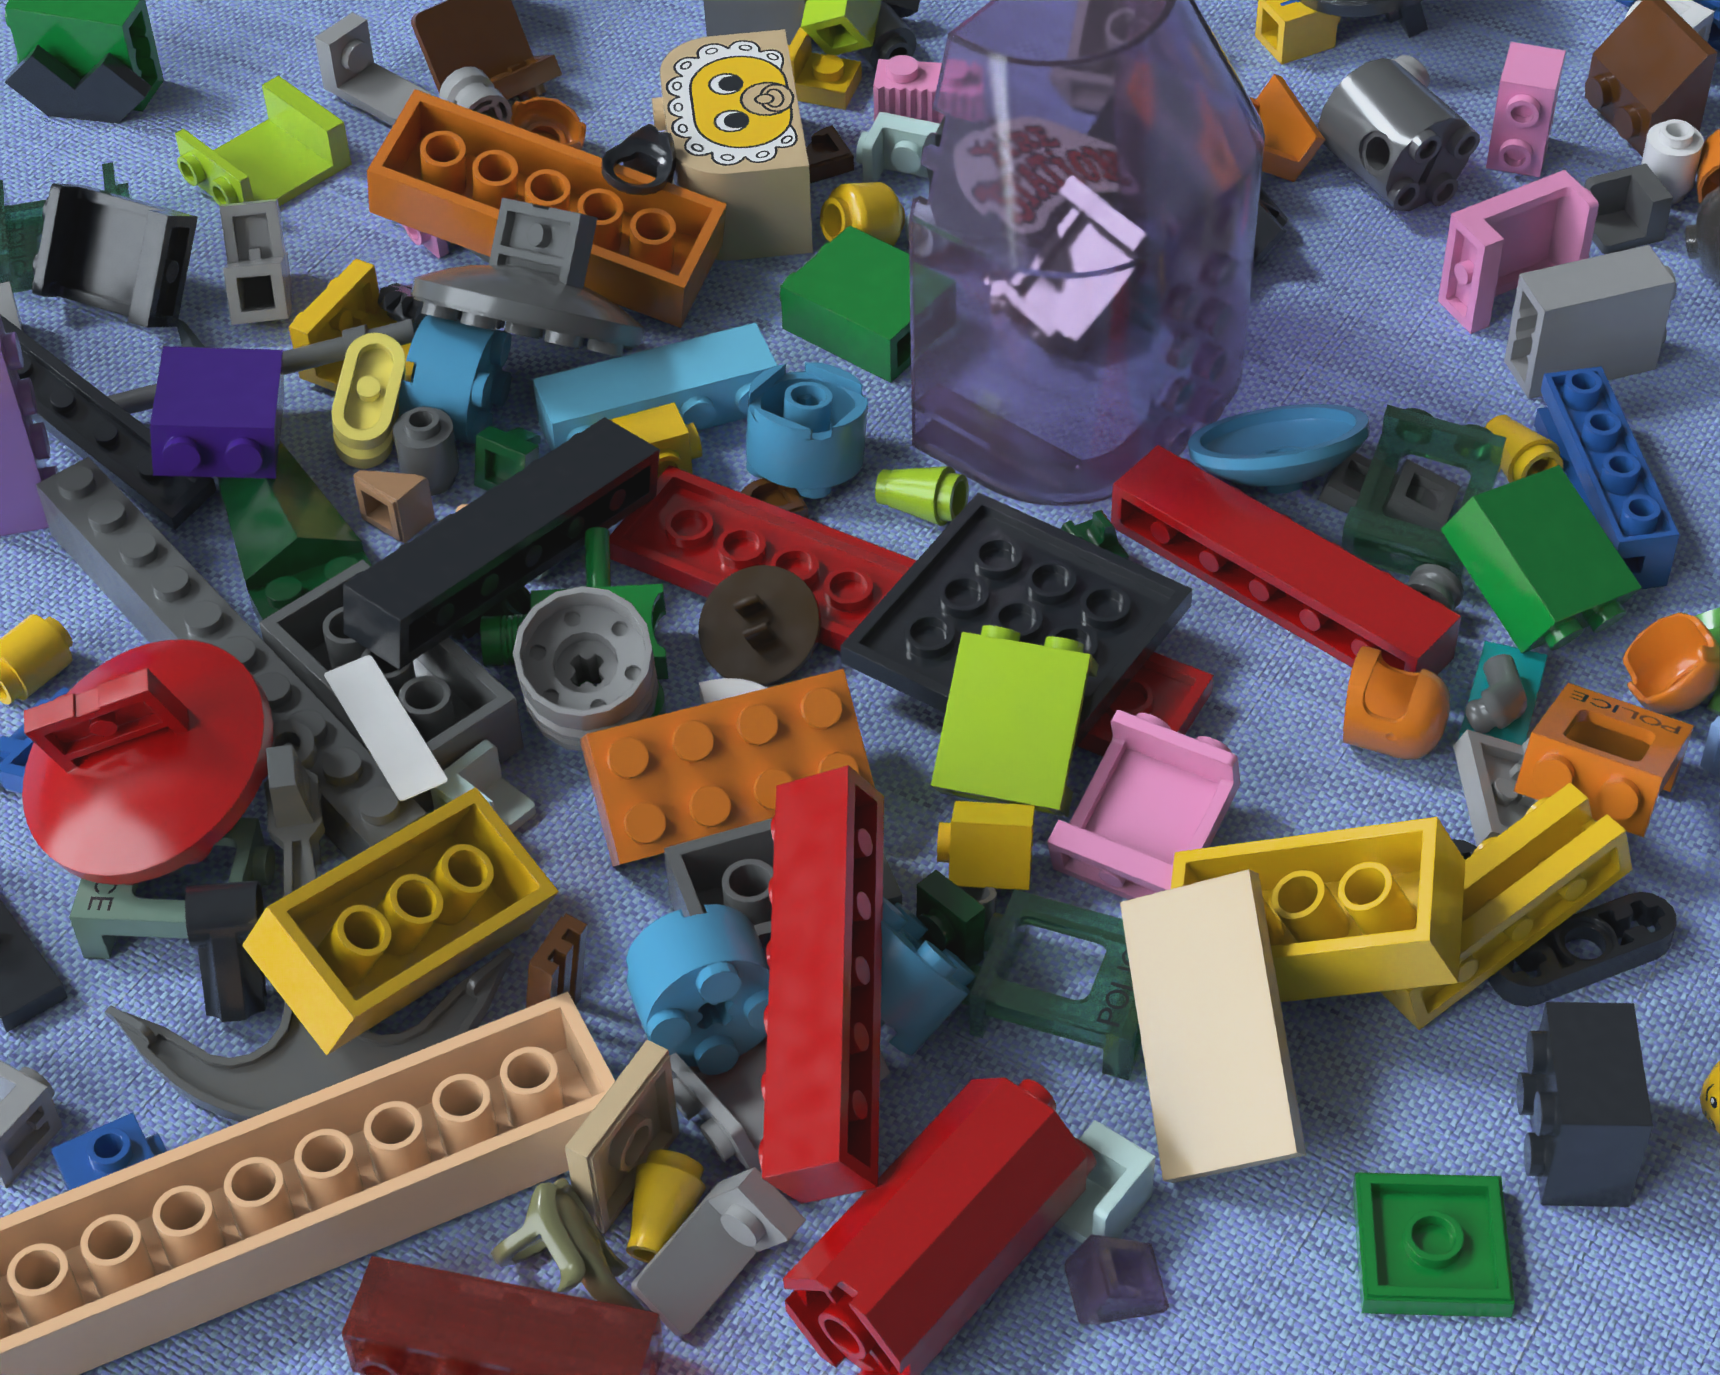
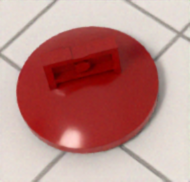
[22,639,273,885]

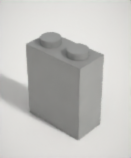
[1504,245,1677,399]

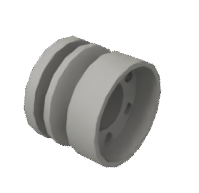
[513,586,659,752]

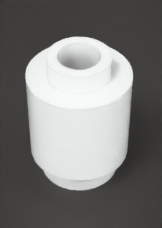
[1641,119,1704,204]

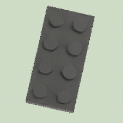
[259,560,524,812]

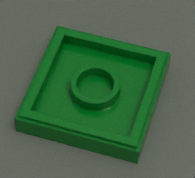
[1353,1172,1515,1317]

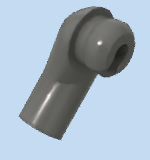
[1465,654,1527,734]

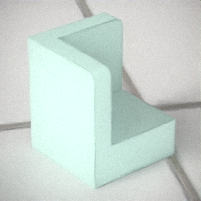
[430,739,536,833]
[1054,1120,1156,1256]

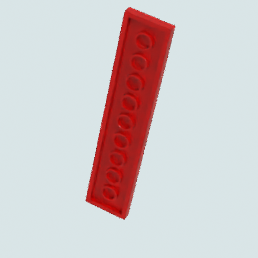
[610,465,1214,756]

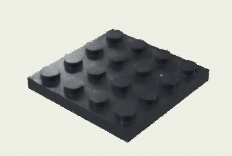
[840,492,1193,751]

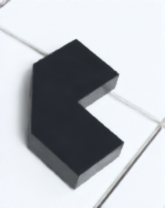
[5,45,152,124]

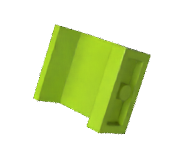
[175,75,352,206]
[931,625,1099,817]

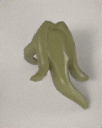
[491,1178,645,1322]

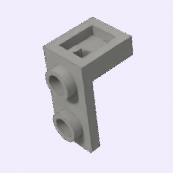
[315,12,432,126]
[0,1061,63,1188]
[631,1167,806,1336]

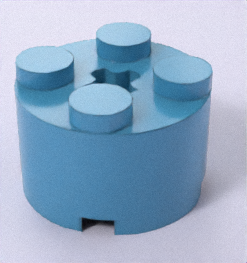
[399,315,512,445]
[746,362,868,499]
[881,897,976,1056]
[625,904,769,1075]

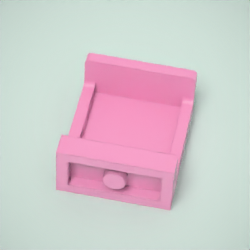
[1438,170,1599,334]
[1047,710,1241,900]

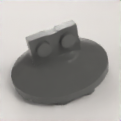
[411,197,645,357]

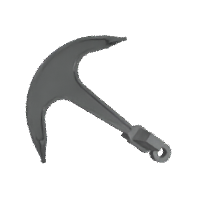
[104,720,515,1122]

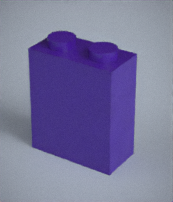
[150,346,284,479]

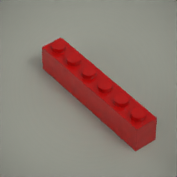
[1111,445,1461,675]
[758,765,884,1204]

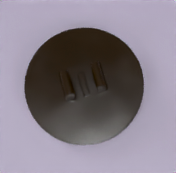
[698,565,821,687]

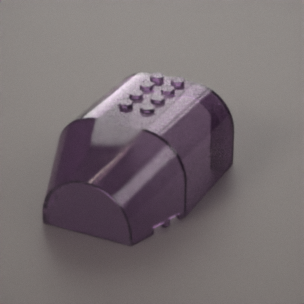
[909,0,1265,506]

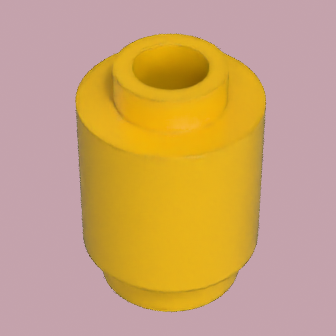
[0,614,73,705]

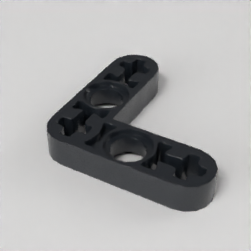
[1452,839,1677,1007]

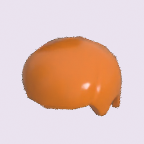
[509,97,586,150]
[1623,612,1720,715]

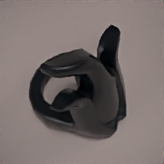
[601,124,676,196]

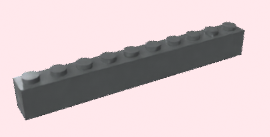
[36,457,427,860]

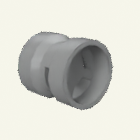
[439,67,512,123]

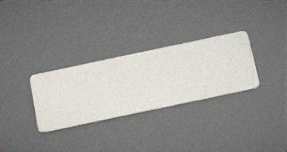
[324,655,448,801]

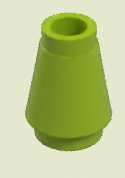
[875,466,969,526]

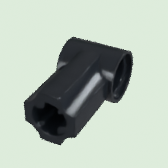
[185,880,268,1022]

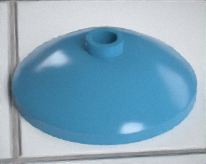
[1188,404,1370,494]

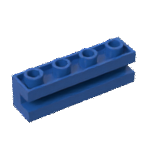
[1534,366,1680,590]

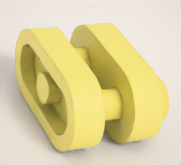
[331,333,406,469]

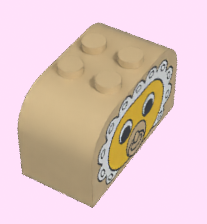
[652,29,813,261]

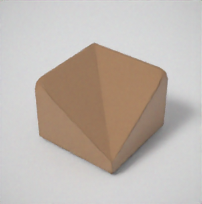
[353,470,435,543]

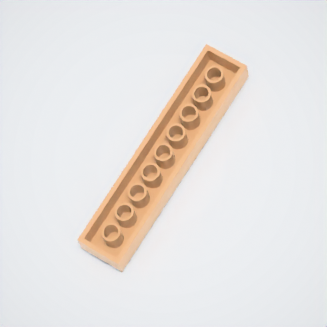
[0,991,615,1375]

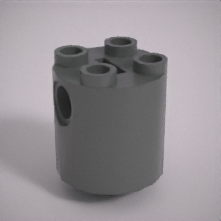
[1318,58,1480,211]

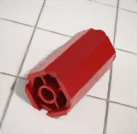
[783,1077,1097,1375]

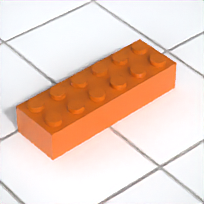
[367,89,727,328]

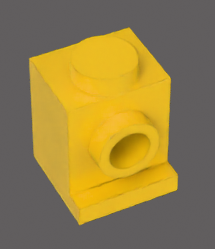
[609,402,702,478]

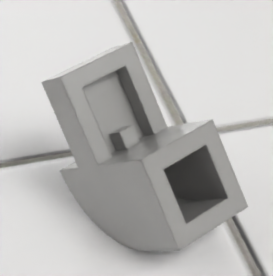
[219,199,292,325]

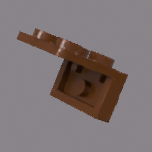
[411,0,562,101]

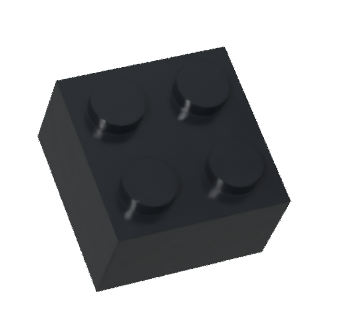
[1516,1002,1653,1207]

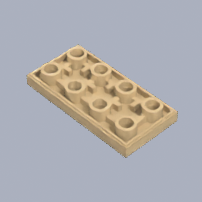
[1120,869,1306,1183]

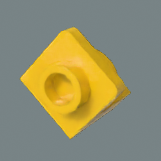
[788,27,862,110]

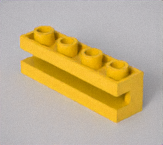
[1380,783,1633,1030]

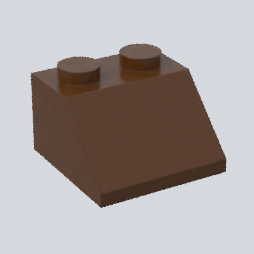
[1585,0,1718,157]

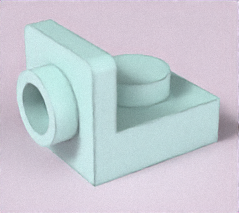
[856,112,940,183]

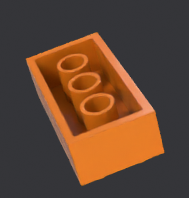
[580,668,875,867]

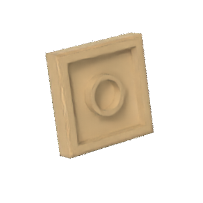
[565,1040,679,1234]

